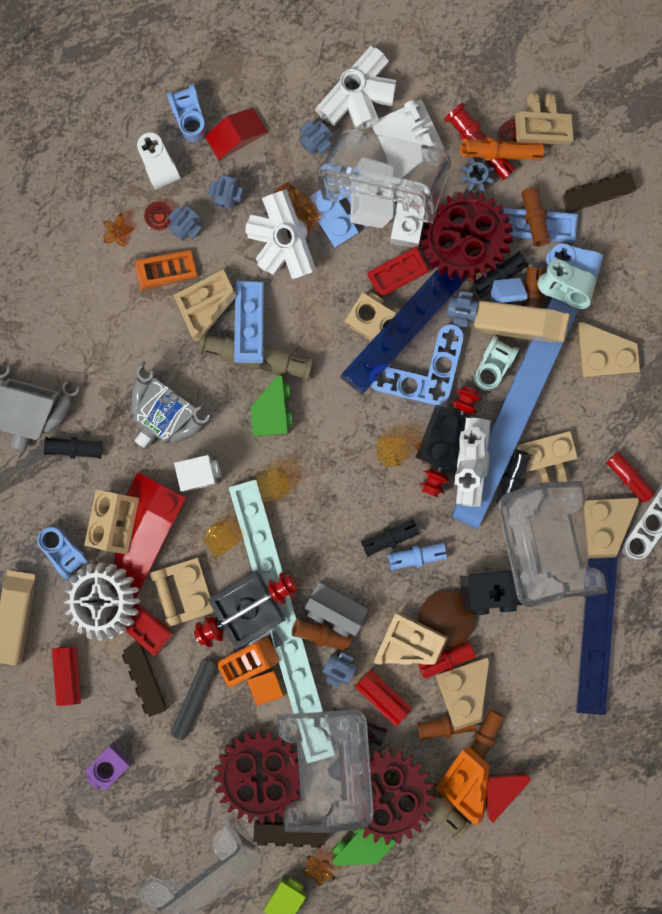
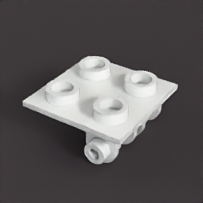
[372,99,445,174]

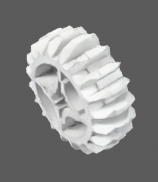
[63,562,140,640]

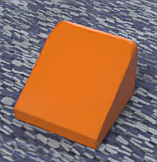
[247,669,284,706]

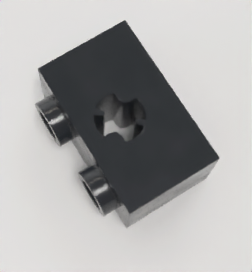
[460,570,526,615]

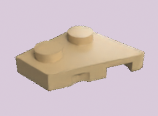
[174,269,237,342]
[577,322,640,378]
[582,498,639,559]
[374,612,449,664]
[436,658,490,731]

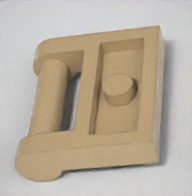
[149,557,214,627]

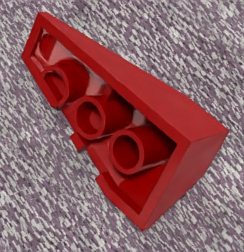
[110,472,188,598]

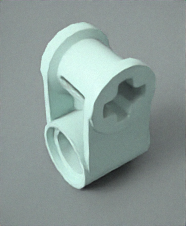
[537,259,596,309]
[473,335,520,392]

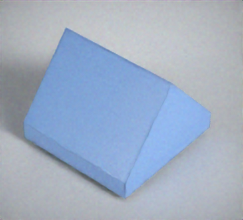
[490,278,528,303]

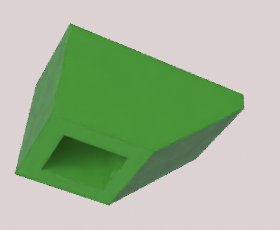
[251,376,293,437]
[331,822,396,866]

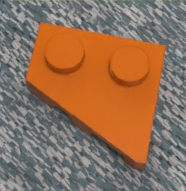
[435,746,490,826]

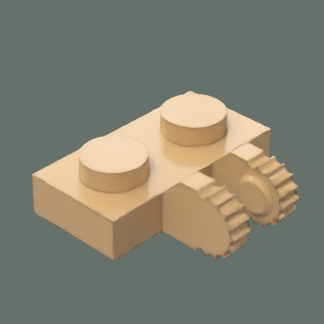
[515,93,574,145]
[515,431,578,491]

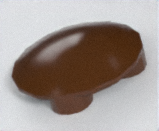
[418,591,475,648]

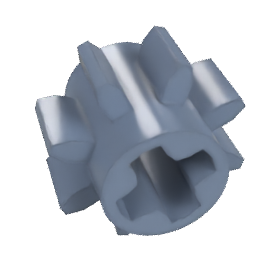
[298,120,333,156]
[459,157,494,193]
[208,176,244,209]
[167,206,202,241]
[447,291,479,328]
[322,651,357,688]

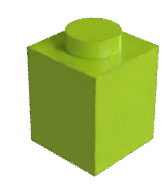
[263,877,306,914]

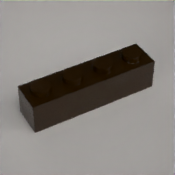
[562,172,637,213]
[122,643,167,717]
[253,821,326,848]

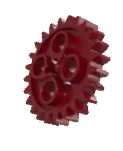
[420,191,513,282]
[213,729,307,825]
[341,748,436,845]

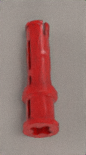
[443,102,516,181]

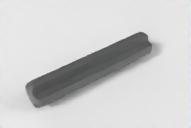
[171,659,216,740]

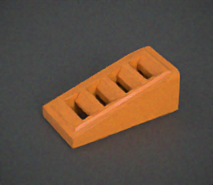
[134,249,198,291]
[216,637,280,688]

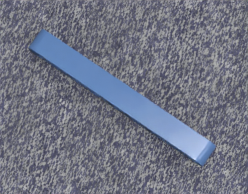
[451,297,579,529]

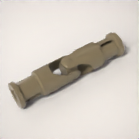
[197,331,314,382]
[372,745,472,841]

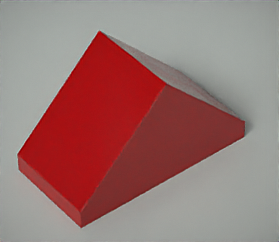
[205,108,268,161]
[486,772,531,823]

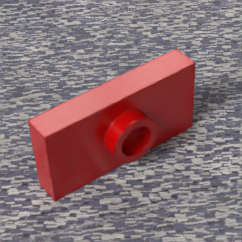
[366,246,430,298]
[125,603,175,656]

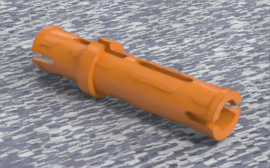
[460,138,544,161]

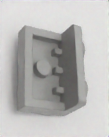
[305,583,368,638]

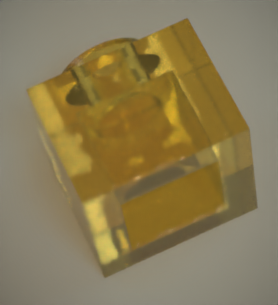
[376,437,407,467]
[256,469,290,503]
[203,522,240,558]

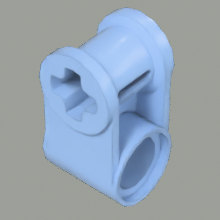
[166,84,207,143]
[545,244,603,280]
[38,526,89,580]

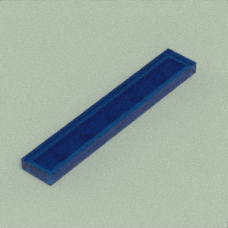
[340,269,468,396]
[576,554,618,715]

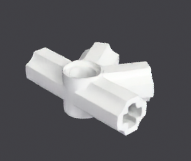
[315,46,396,130]
[245,189,316,279]
[455,418,491,507]

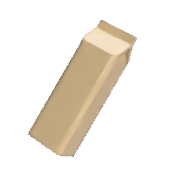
[474,300,570,343]
[0,570,36,666]

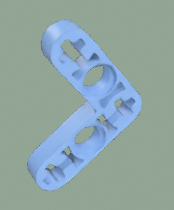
[369,324,463,406]

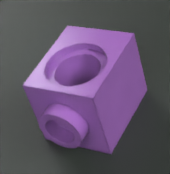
[85,743,132,791]

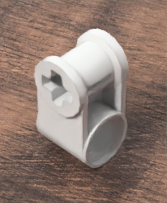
[137,132,181,191]

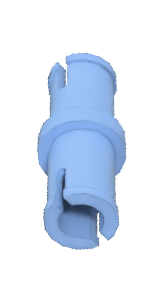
[387,542,447,571]

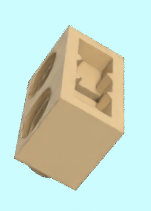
[344,292,411,354]
[84,489,139,554]

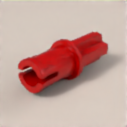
[605,451,655,503]
[418,641,476,678]

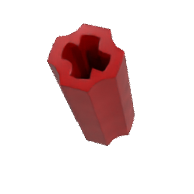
[51,646,81,706]
[354,669,412,726]

